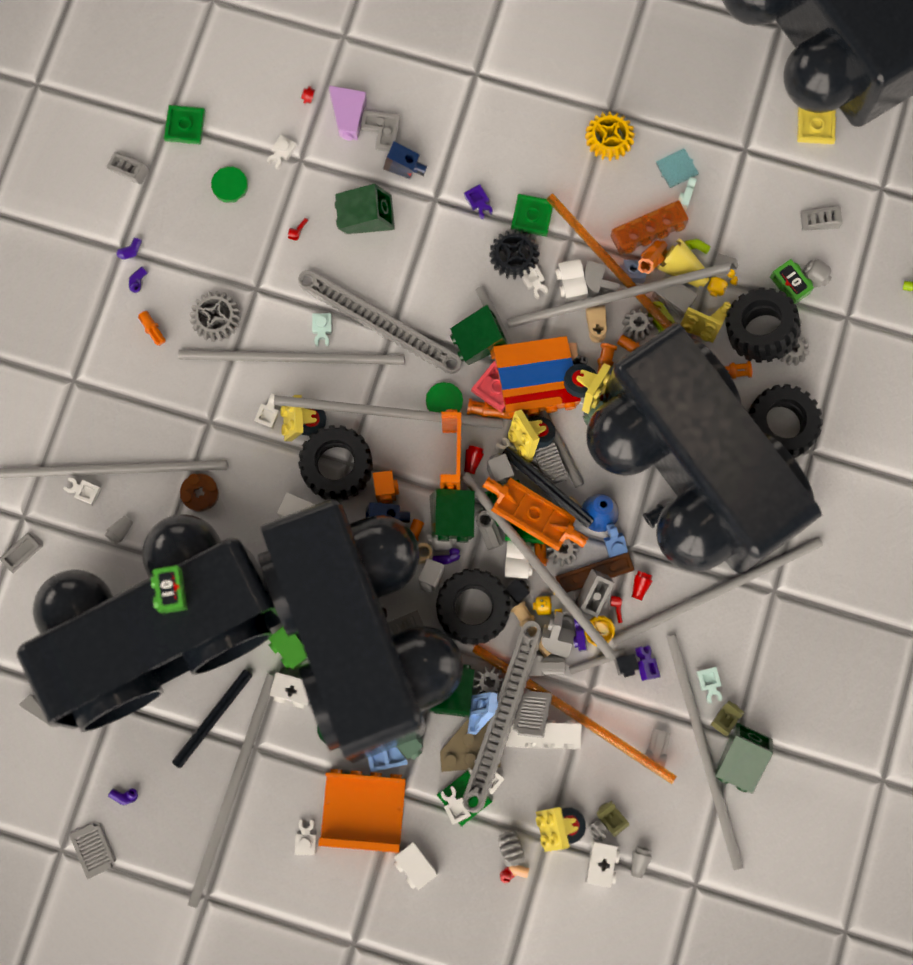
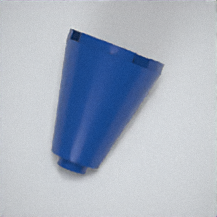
[582,494,619,532]

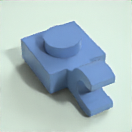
[604,523,628,558]

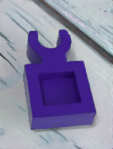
[464,184,493,220]
[573,618,587,652]
[635,645,660,681]

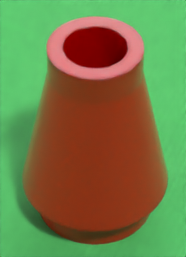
[464,445,484,474]
[631,571,653,601]

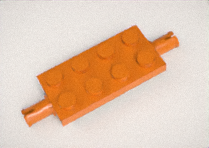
[482,476,589,551]

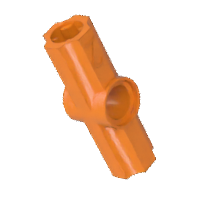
[638,240,668,274]

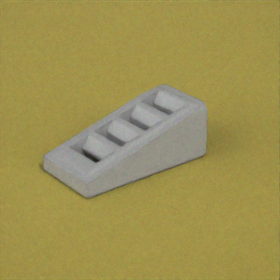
[106,152,149,184]
[800,206,842,230]
[19,695,58,727]

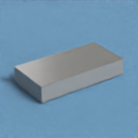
[0,533,42,573]

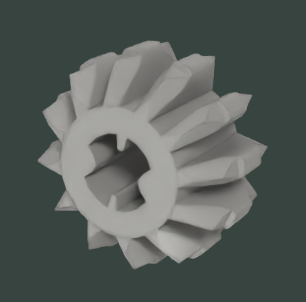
[622,308,654,341]
[780,338,809,366]
[546,539,580,567]
[473,666,505,695]
[498,831,525,867]

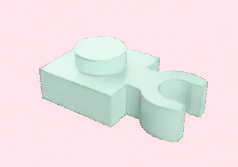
[677,177,697,212]
[312,313,332,346]
[696,667,722,704]

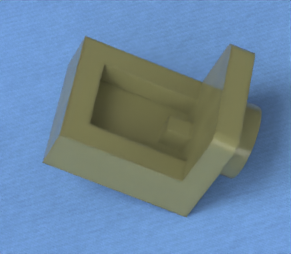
[710,701,744,737]
[596,801,630,837]

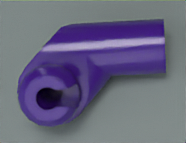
[117,237,142,260]
[129,266,148,293]
[432,548,461,565]
[108,788,138,806]

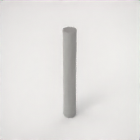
[569,649,627,675]

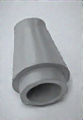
[105,516,133,545]
[631,846,652,878]

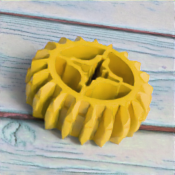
[585,111,635,161]

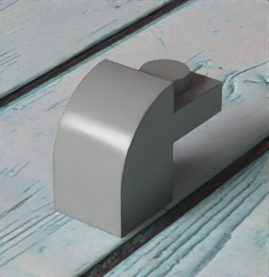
[584,261,620,297]
[541,611,575,658]

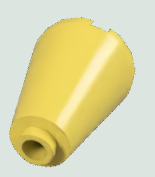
[656,238,710,288]

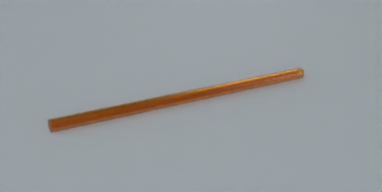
[546,194,672,329]
[472,645,677,784]

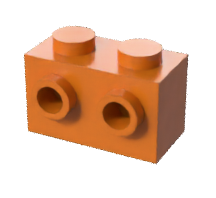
[373,470,399,504]

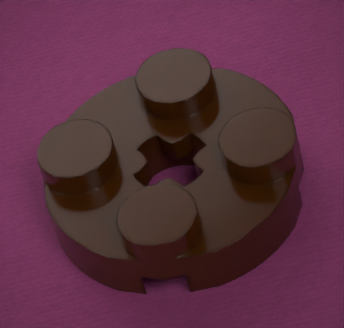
[180,473,219,512]

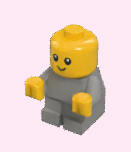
[707,254,738,297]
[533,592,575,616]

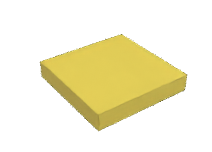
[797,107,836,144]

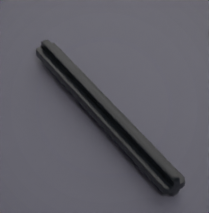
[502,446,594,528]
[172,669,253,768]

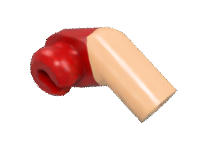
[500,865,529,883]

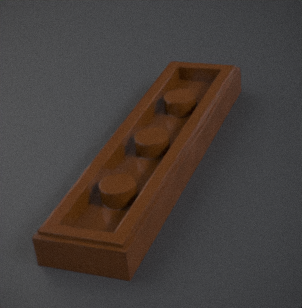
[555,552,635,593]

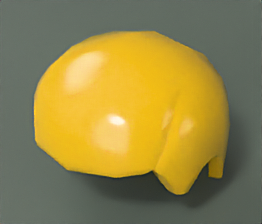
[584,615,615,646]

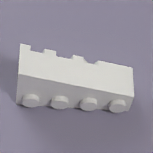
[505,719,581,750]

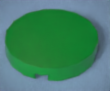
[211,166,248,203]
[426,382,463,413]

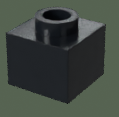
[507,578,530,605]
[614,654,639,678]

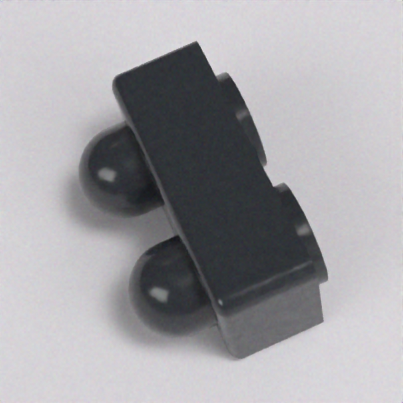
[722,0,913,127]
[586,322,822,573]
[258,499,463,763]
[16,514,281,732]

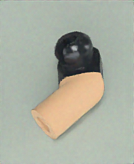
[569,343,588,365]

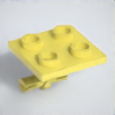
[680,302,731,343]

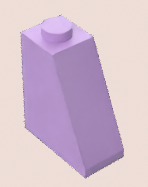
[329,86,367,141]

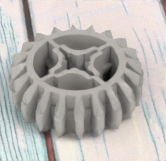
[190,291,241,342]

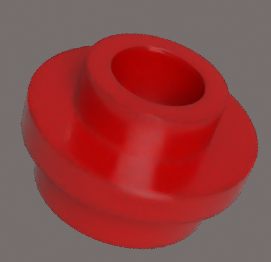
[301,85,315,104]

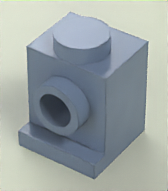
[619,260,646,284]

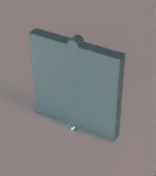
[656,148,699,188]

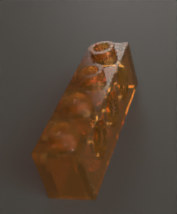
[610,200,689,255]

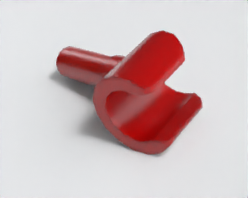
[288,218,308,241]
[610,596,623,623]

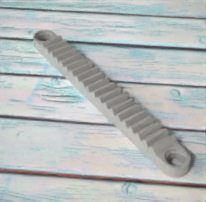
[298,270,461,374]
[463,621,543,813]

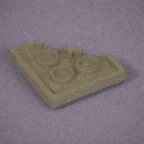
[440,718,501,772]

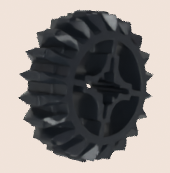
[489,229,540,280]

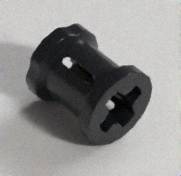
[643,504,664,529]

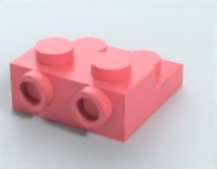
[471,361,505,413]

